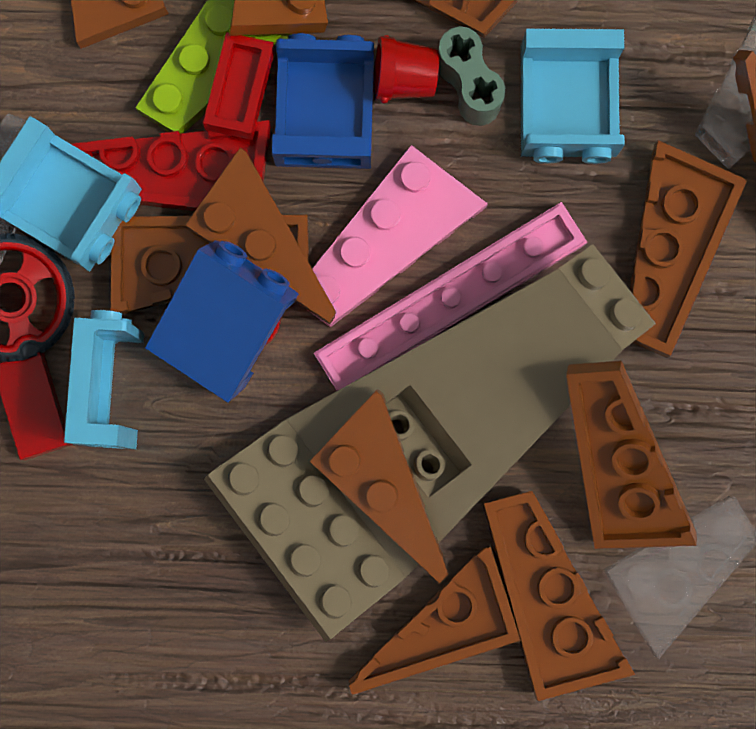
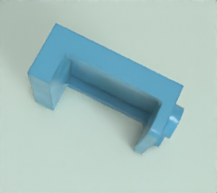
[521,28,625,164]
[0,116,142,272]
[64,310,144,449]

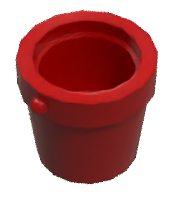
[373,35,439,104]

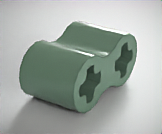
[438,26,506,126]

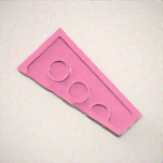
[308,145,488,327]

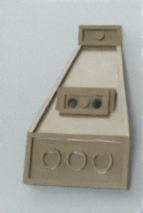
[204,244,656,642]

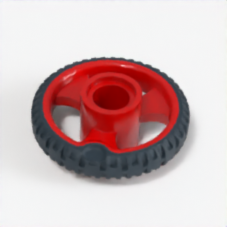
[0,233,75,362]

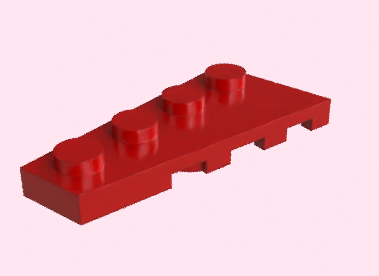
[71,120,271,211]

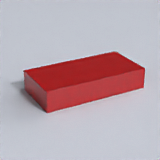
[203,32,275,140]
[0,352,72,460]

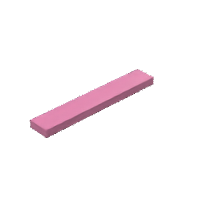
[314,202,587,391]

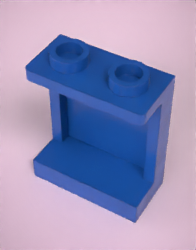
[272,33,374,169]
[145,240,299,403]

